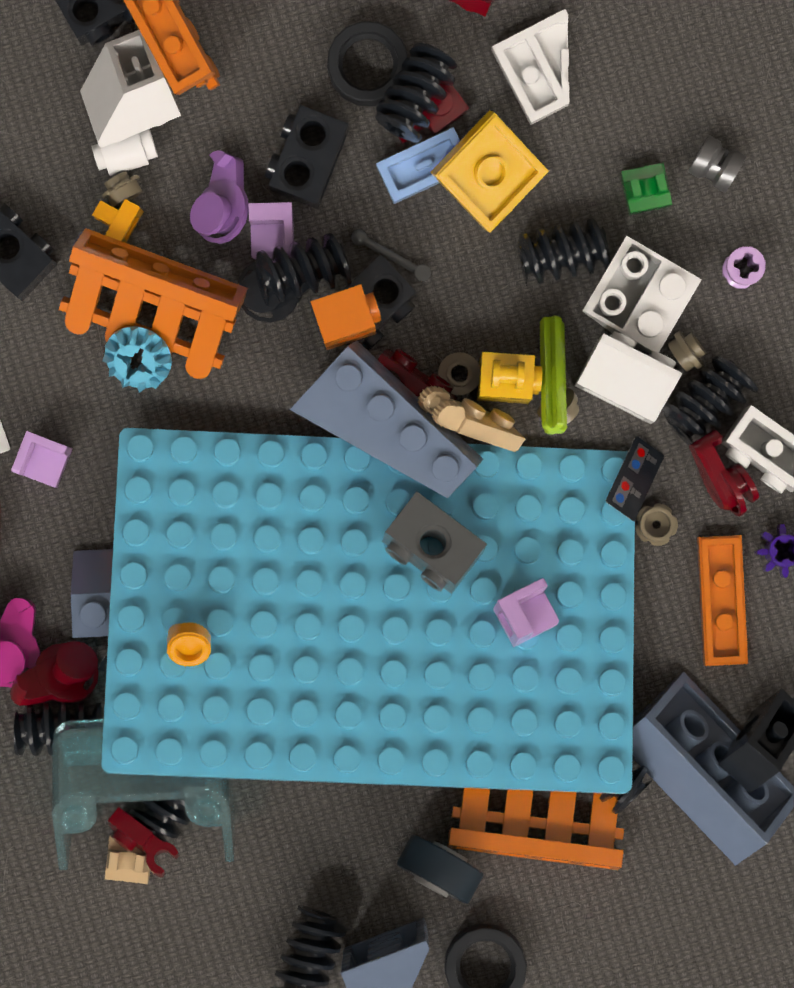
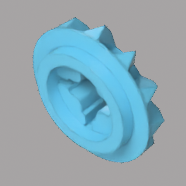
[103,326,172,393]

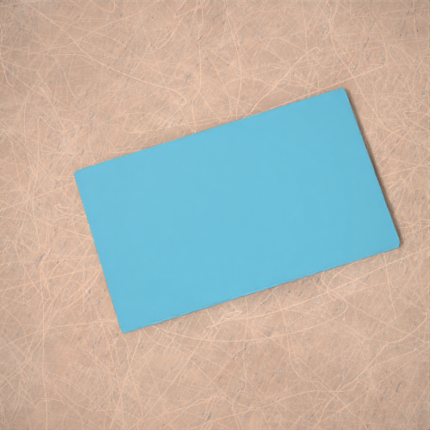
[101,428,635,794]

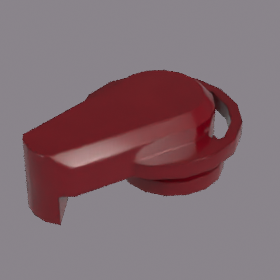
[689,430,759,517]
[10,641,99,706]

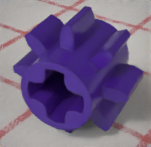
[755,524,794,578]

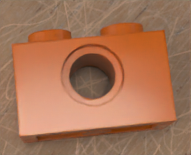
[310,284,381,350]

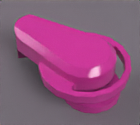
[0,598,40,687]

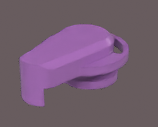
[190,150,249,244]

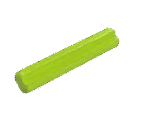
[540,315,567,435]

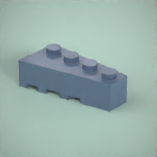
[290,340,483,498]

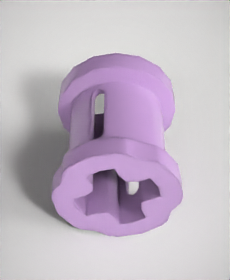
[722,246,766,289]

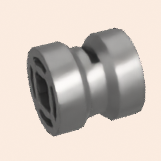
[688,135,747,193]

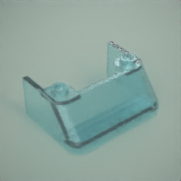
[52,719,236,870]

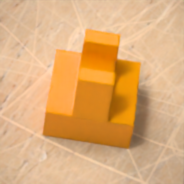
[92,199,144,243]

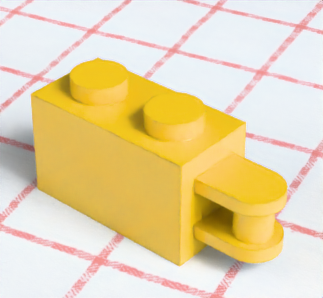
[477,352,542,404]

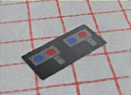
[605,436,664,521]

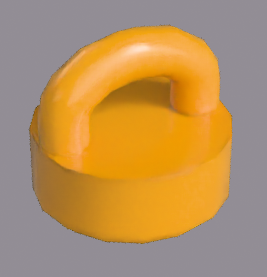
[167,622,211,666]

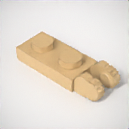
[418,385,526,452]

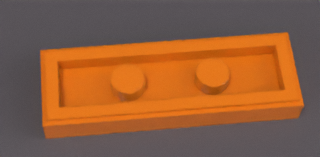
[697,535,748,666]

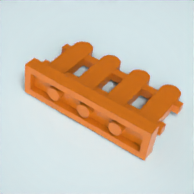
[123,0,220,95]
[59,228,248,379]
[447,788,624,870]

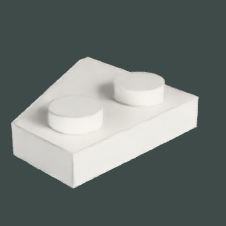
[491,9,569,125]

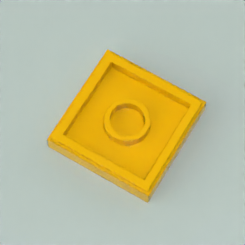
[430,110,549,233]

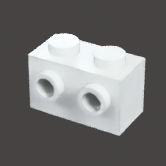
[721,405,794,494]

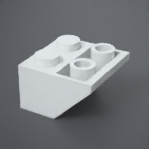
[80,30,181,149]
[583,236,702,355]
[574,331,682,424]

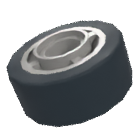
[397,835,484,904]

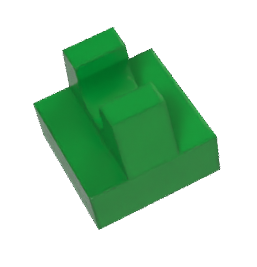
[620,162,672,215]

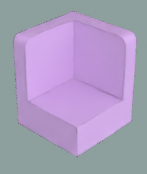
[248,202,294,260]
[11,431,73,488]
[493,578,559,647]

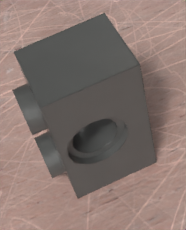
[382,492,487,594]

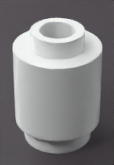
[91,129,158,176]

